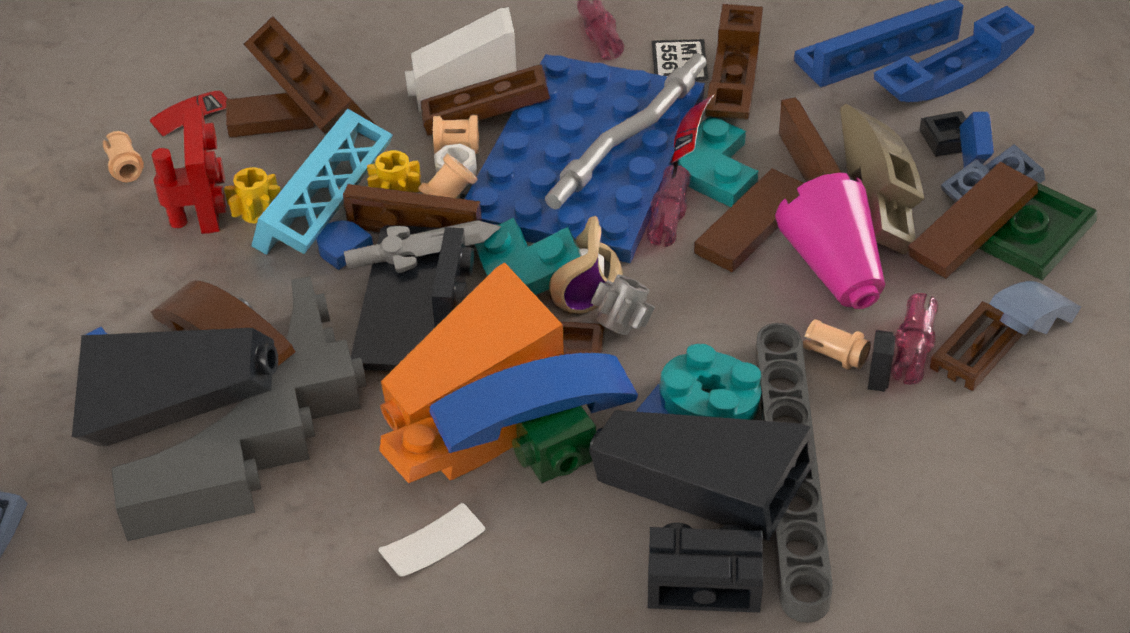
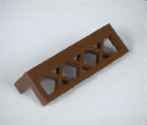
[243,16,376,135]

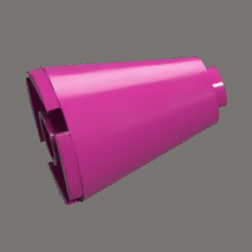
[775,172,885,309]

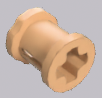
[433,115,479,154]
[418,153,478,198]

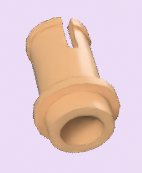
[103,131,144,182]
[803,319,871,370]

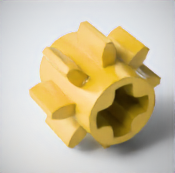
[367,150,421,193]
[224,167,281,223]

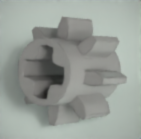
[590,275,655,335]

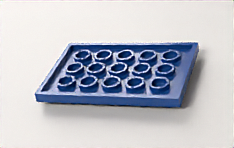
[465,54,705,264]

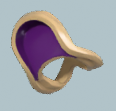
[549,216,623,314]

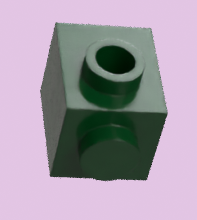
[512,406,596,483]

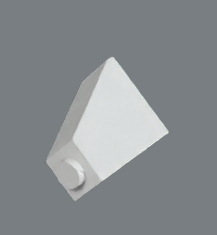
[405,7,517,112]

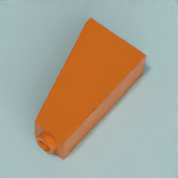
[380,263,564,430]

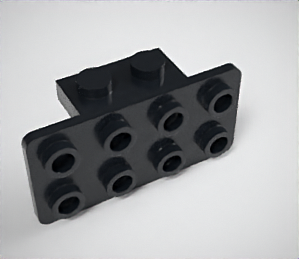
[351,225,474,371]

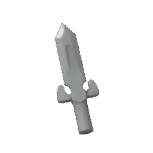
[344,220,500,273]

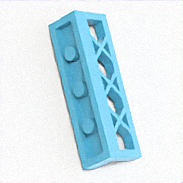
[251,109,393,255]

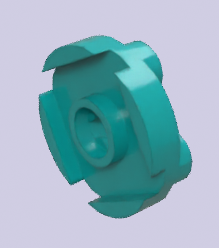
[659,343,762,420]

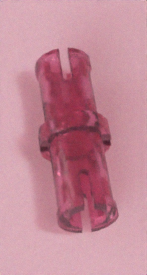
[577,0,625,60]
[647,165,691,247]
[891,293,939,385]

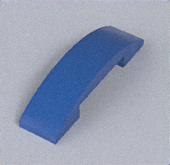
[874,6,1035,102]
[429,353,638,453]

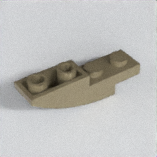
[840,104,925,255]

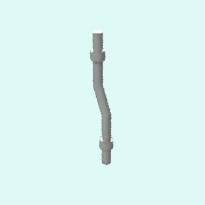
[545,53,707,209]

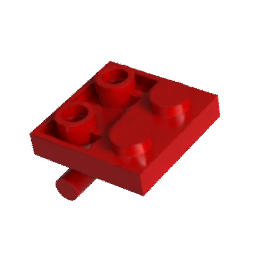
[151,105,227,234]

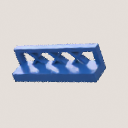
[794,0,964,87]

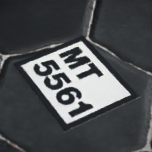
[652,39,709,80]

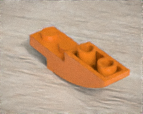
[379,356,552,483]

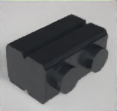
[648,522,763,613]

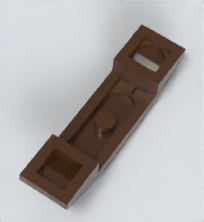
[705,4,763,120]
[151,280,296,366]

